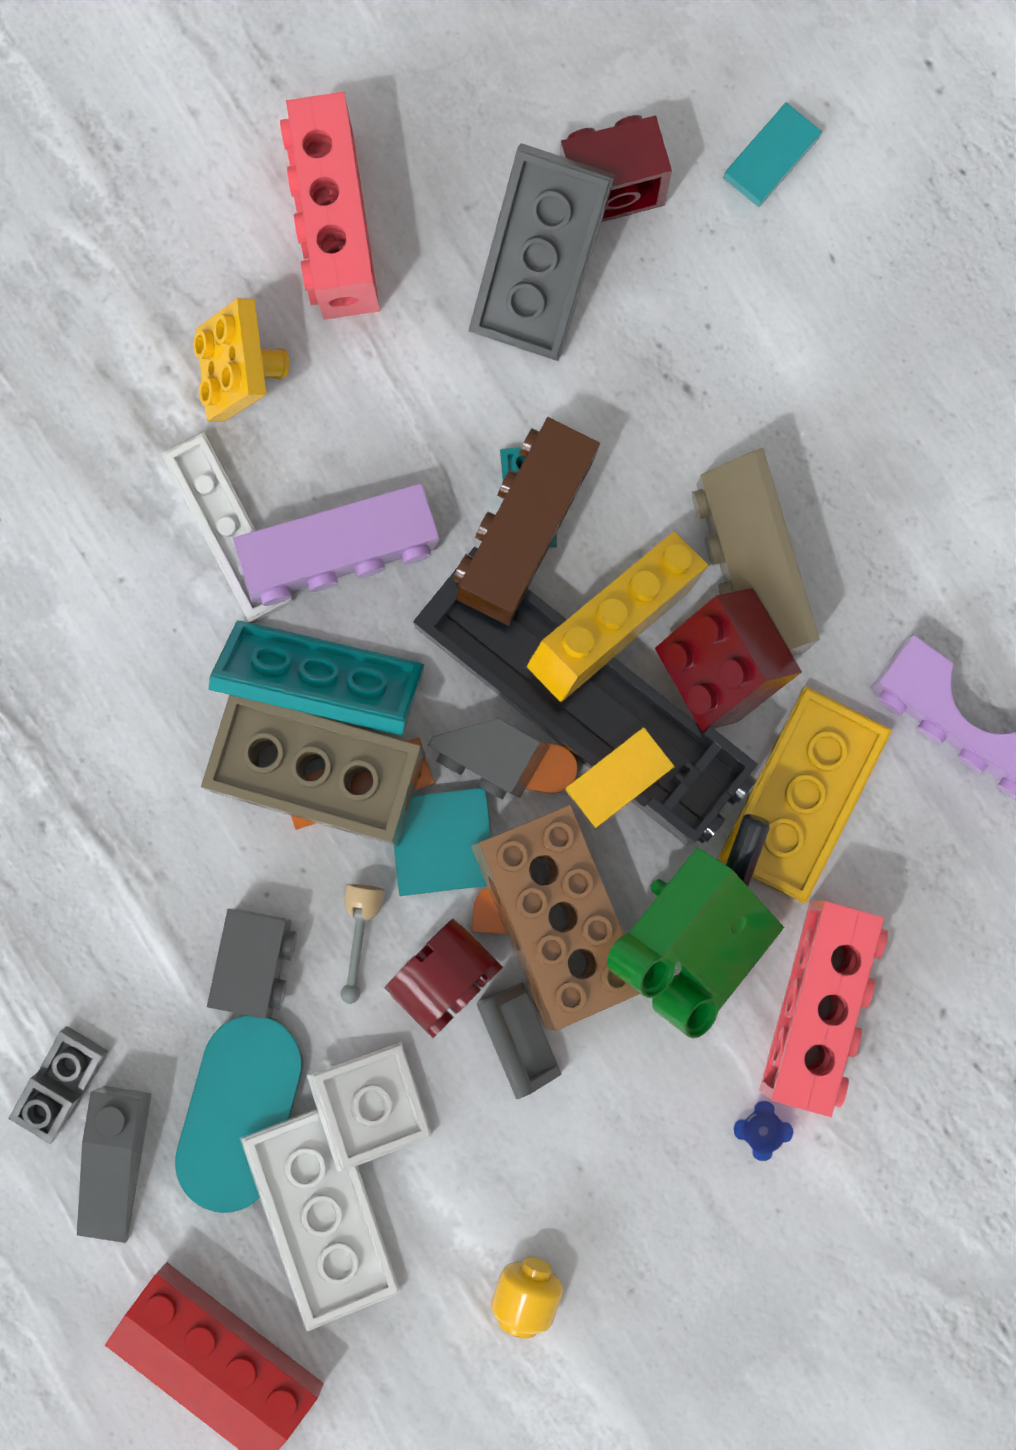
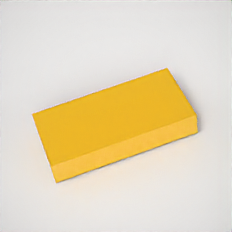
[565,727,675,829]

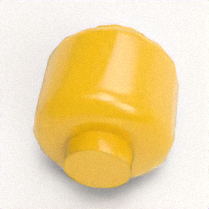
[491,1257,563,1339]

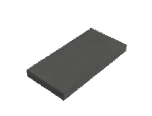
[468,143,616,361]

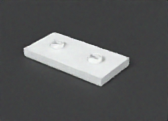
[240,1108,401,1332]

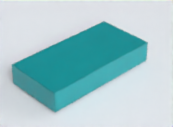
[723,102,822,207]

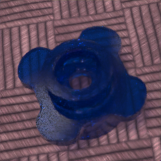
[733,1101,793,1161]

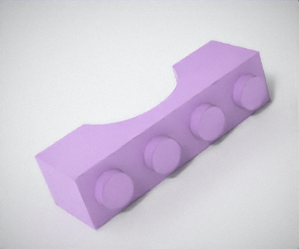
[871,635,1016,800]

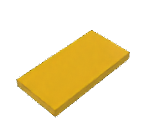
[717,686,892,904]

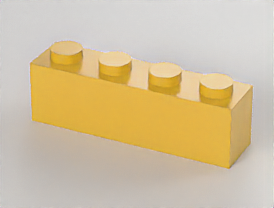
[527,531,709,702]

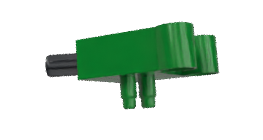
[607,814,785,1039]

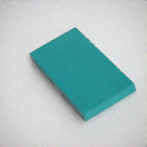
[208,620,424,735]

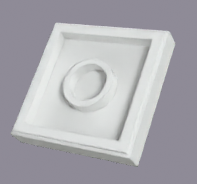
[307,1042,433,1171]

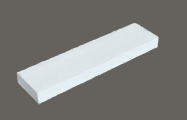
[162,432,293,623]

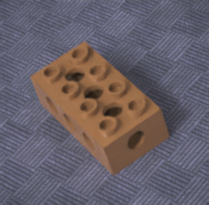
[471,805,640,1031]

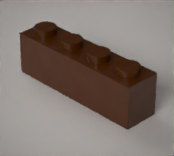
[453,416,600,626]

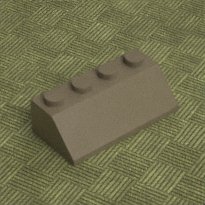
[692,448,820,656]

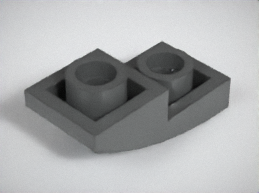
[8,1026,108,1144]

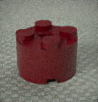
[385,918,503,1038]

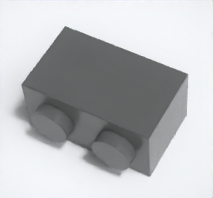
[207,908,297,1019]

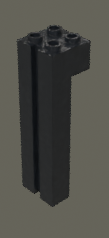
[413,546,758,846]

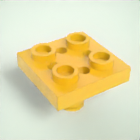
[193,298,289,422]

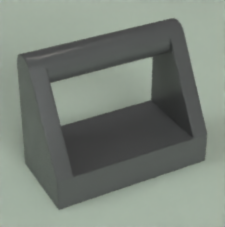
[477,982,562,1099]

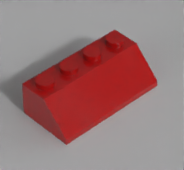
[105,1262,324,1450]

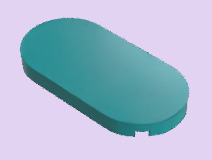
[175,1015,303,1213]

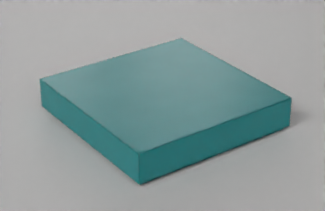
[394,788,491,896]

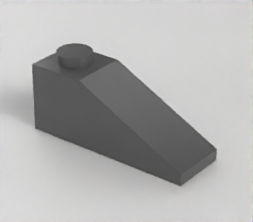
[77,1086,152,1243]

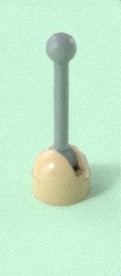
[340,884,385,1004]

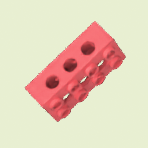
[280,92,380,320]
[759,901,888,1118]

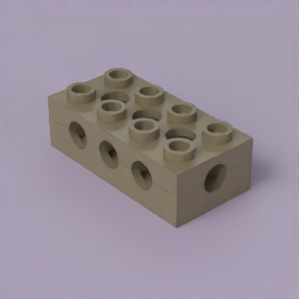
[201,695,426,846]

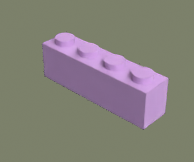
[233,483,439,606]

